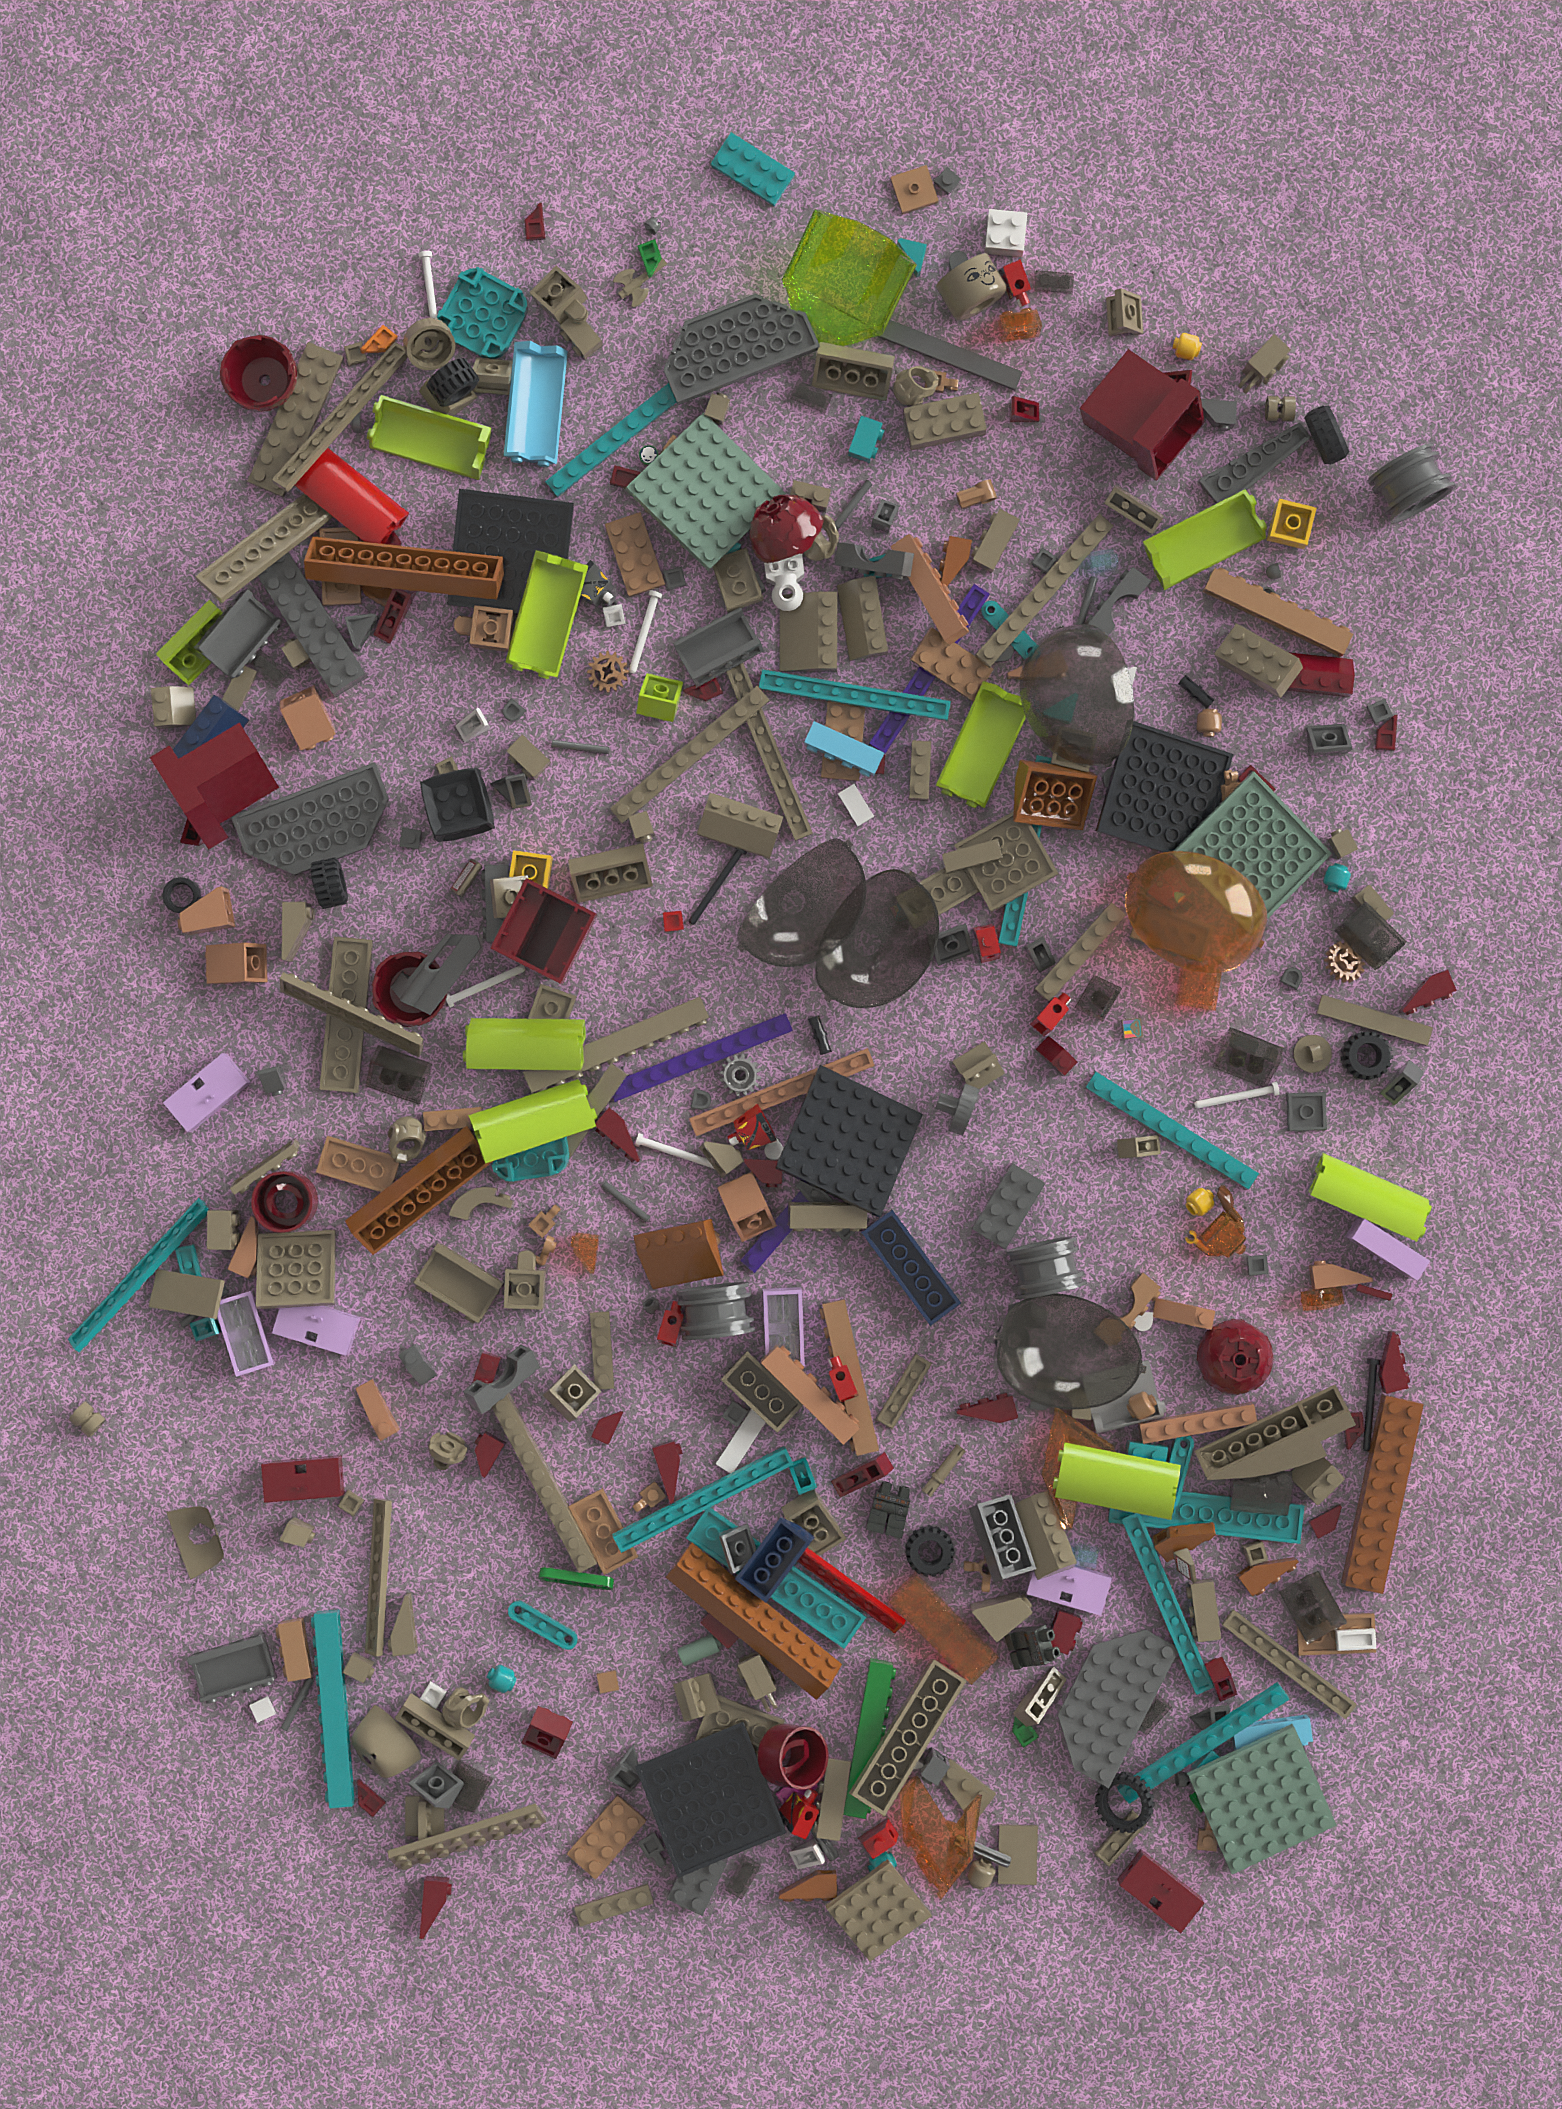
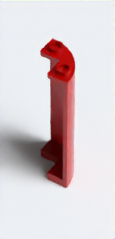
[294,448,410,544]

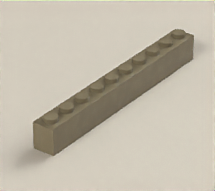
[523,997,709,1093]
[492,1393,597,1573]

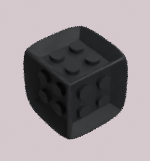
[420,768,495,842]

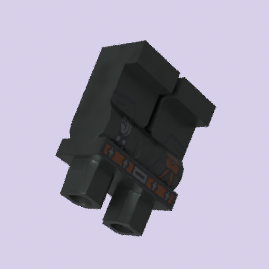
[866,1481,910,1539]
[1004,1625,1061,1670]

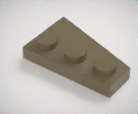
[942,1758,996,1825]

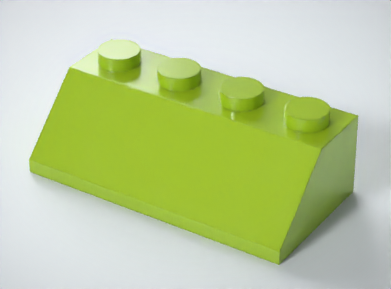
[156,600,223,686]

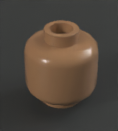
[1197,709,1222,737]
[1127,1391,1157,1420]

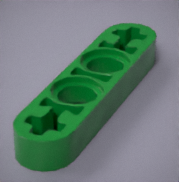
[538,1567,614,1590]

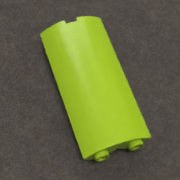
[367,395,491,480]
[1143,489,1267,590]
[505,550,588,679]
[935,681,1032,809]
[463,1018,586,1070]
[468,1079,597,1164]
[1308,1153,1432,1242]
[1053,1443,1181,1520]

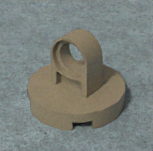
[1293,1035,1332,1073]
[428,1432,467,1470]

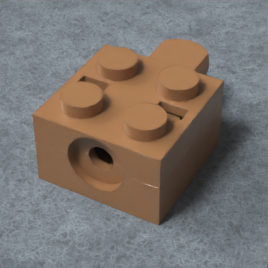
[454,605,515,652]

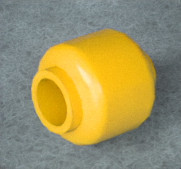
[1172,333,1202,361]
[1185,1188,1215,1216]

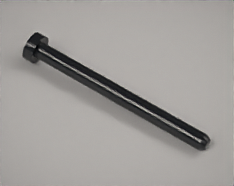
[689,847,747,925]
[1363,1358,1381,1451]

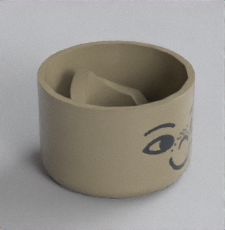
[936,253,1006,321]

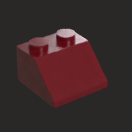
[521,1706,573,1759]

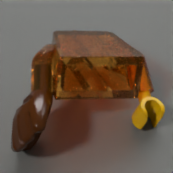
[1185,1185,1246,1258]

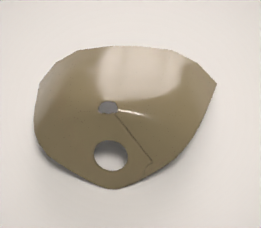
[166,1506,224,1580]
[352,1705,421,1778]

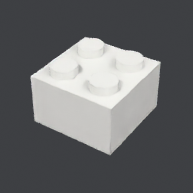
[984,209,1027,257]

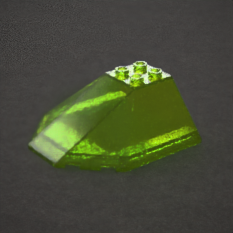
[782,209,917,346]

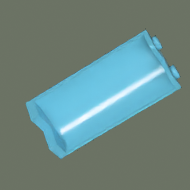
[504,341,568,467]

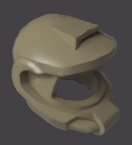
[893,366,939,406]
[803,514,839,561]
[387,1116,426,1164]
[442,1687,489,1728]

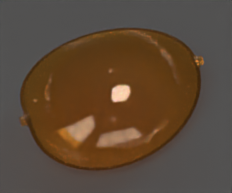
[1125,851,1267,973]

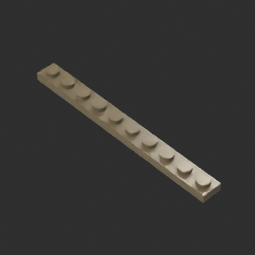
[272,342,408,492]
[975,513,1114,668]
[726,663,813,841]
[610,686,770,824]

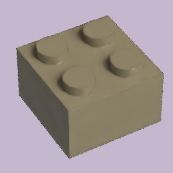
[207,1209,241,1250]

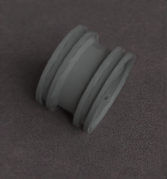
[1367,443,1457,524]
[1004,1236,1087,1300]
[676,1282,755,1340]

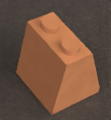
[280,685,336,750]
[177,886,235,935]
[205,943,268,984]
[717,1172,777,1242]

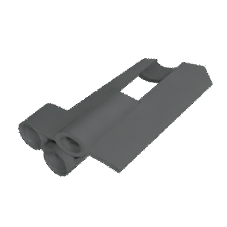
[391,934,482,1015]

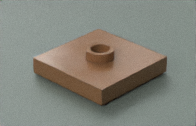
[890,165,939,215]

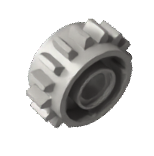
[720,1054,761,1096]

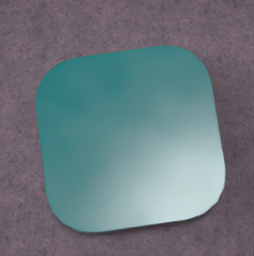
[437,267,528,359]
[491,1136,569,1182]

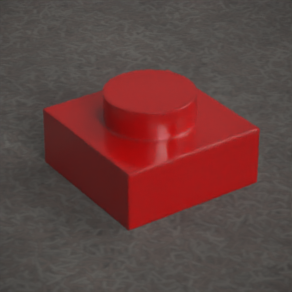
[663,910,684,932]

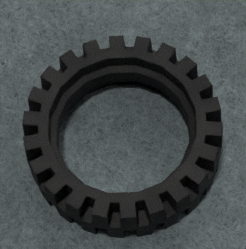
[1095,1772,1155,1833]

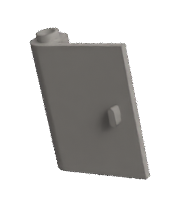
[1082,1360,1167,1434]

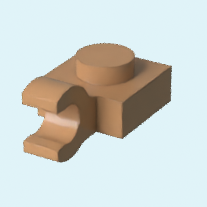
[924,371,959,393]
[1221,770,1241,802]
[528,1204,561,1238]
[632,1481,667,1512]
[1196,1816,1217,1852]

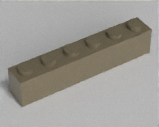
[1033,902,1126,1002]

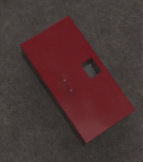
[261,1455,345,1503]
[1117,1849,1204,1934]

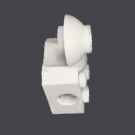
[764,554,804,611]

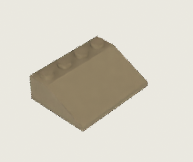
[779,592,837,672]

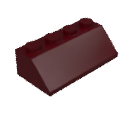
[1287,652,1355,697]

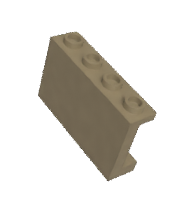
[413,1242,504,1324]

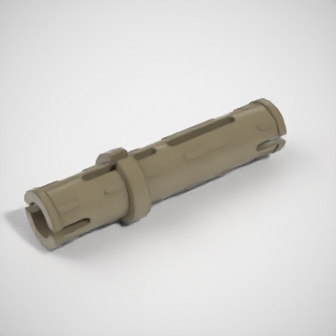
[921,1444,966,1497]

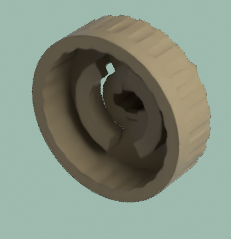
[403,318,455,370]

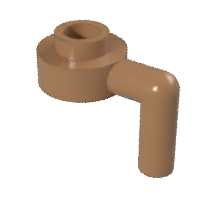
[535,1235,557,1266]

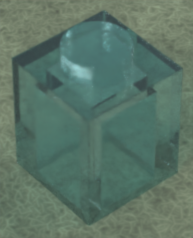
[1088,549,1119,574]
[1071,1542,1099,1568]

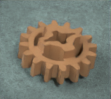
[587,651,629,693]
[1324,941,1366,983]

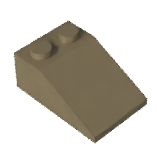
[282,902,315,962]
[781,1489,847,1556]

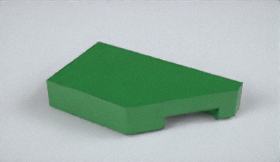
[637,239,662,278]
[1012,1717,1039,1748]

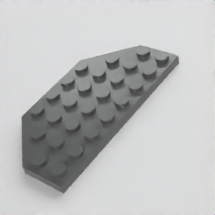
[663,294,820,405]
[231,762,389,875]
[1057,1629,1178,1788]

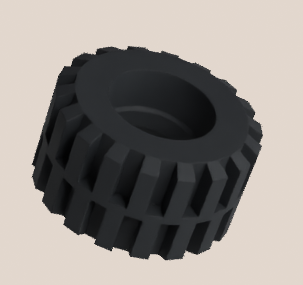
[426,358,479,407]
[311,857,348,909]
[1340,1031,1393,1080]
[905,1525,955,1577]

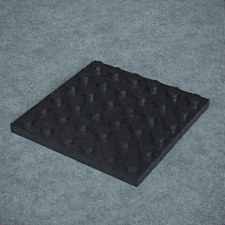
[447,488,574,614]
[1095,719,1234,856]
[775,1065,923,1218]
[635,1721,787,1878]

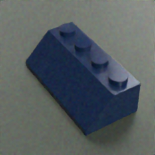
[173,695,250,759]
[735,1517,815,1603]

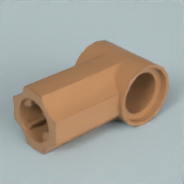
[956,479,997,509]

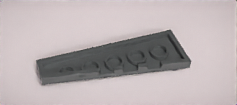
[1198,422,1311,504]

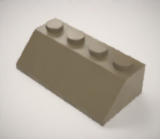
[812,342,895,401]
[837,576,888,661]
[697,792,783,859]
[568,843,653,903]
[1015,1490,1077,1580]

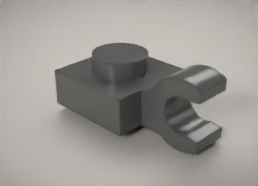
[638,1831,667,1868]

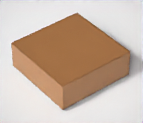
[596,1670,619,1694]

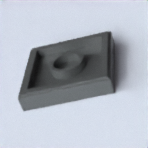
[1286,1092,1327,1132]

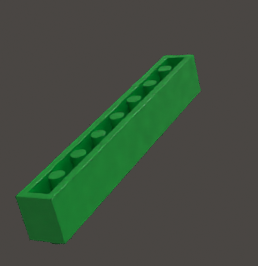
[843,1658,896,1819]

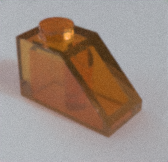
[571,1232,600,1274]
[1300,1286,1344,1311]

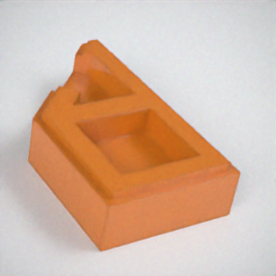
[360,325,398,353]

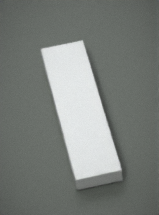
[716,1409,766,1473]

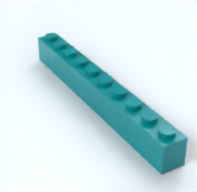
[311,1609,355,1808]

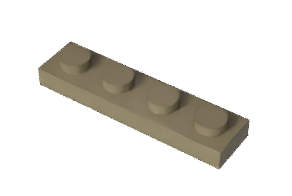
[590,1311,615,1390]
[574,1883,654,1927]

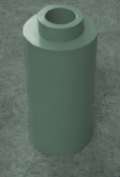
[677,1634,722,1667]

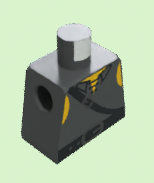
[580,560,616,607]

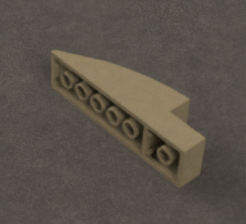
[1195,1385,1356,1480]

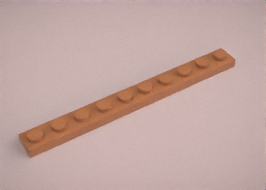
[689,1048,875,1136]

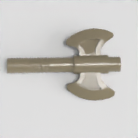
[613,258,667,307]

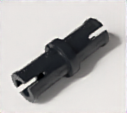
[1178,675,1214,709]
[808,1015,832,1055]

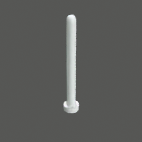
[418,251,438,319]
[629,590,662,674]
[446,965,526,1008]
[1194,1082,1279,1109]
[635,1133,714,1169]

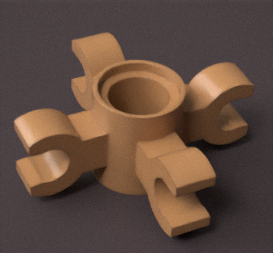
[963,1556,991,1592]

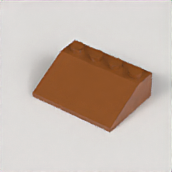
[1013,760,1098,830]
[633,1219,724,1290]

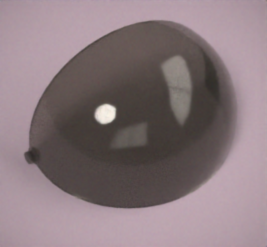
[1019,624,1134,768]
[737,838,866,967]
[815,869,939,1008]
[994,1294,1146,1409]

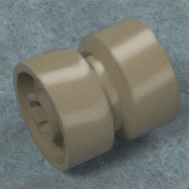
[1265,396,1296,422]
[68,1401,106,1438]

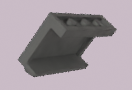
[194,589,282,678]
[673,608,764,688]
[187,1633,277,1704]

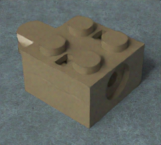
[529,265,589,325]
[1238,334,1291,394]
[504,1250,546,1310]
[737,1651,778,1713]

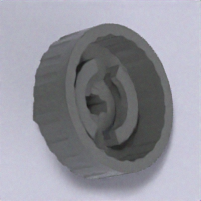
[935,1084,979,1136]

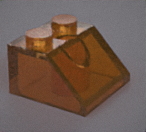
[998,308,1042,343]

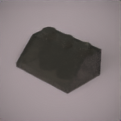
[1334,901,1407,971]
[1212,1027,1283,1087]
[366,1045,432,1105]
[1230,1471,1292,1516]
[1279,1571,1347,1644]

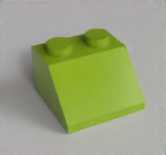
[636,673,684,722]

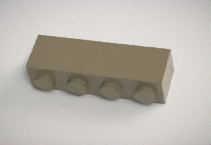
[788,1202,867,1232]
[394,1693,475,1761]
[813,1757,851,1841]

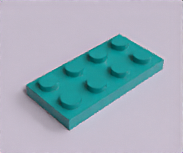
[710,132,795,207]

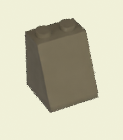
[970,1591,1033,1642]

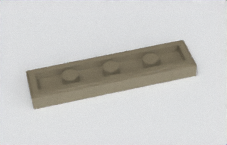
[876,1353,932,1430]

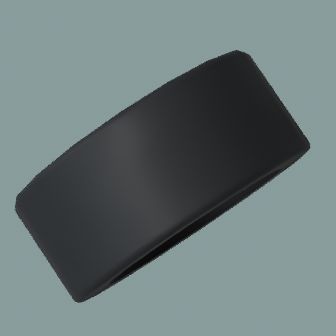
[162,877,201,914]

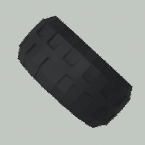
[1304,405,1349,465]

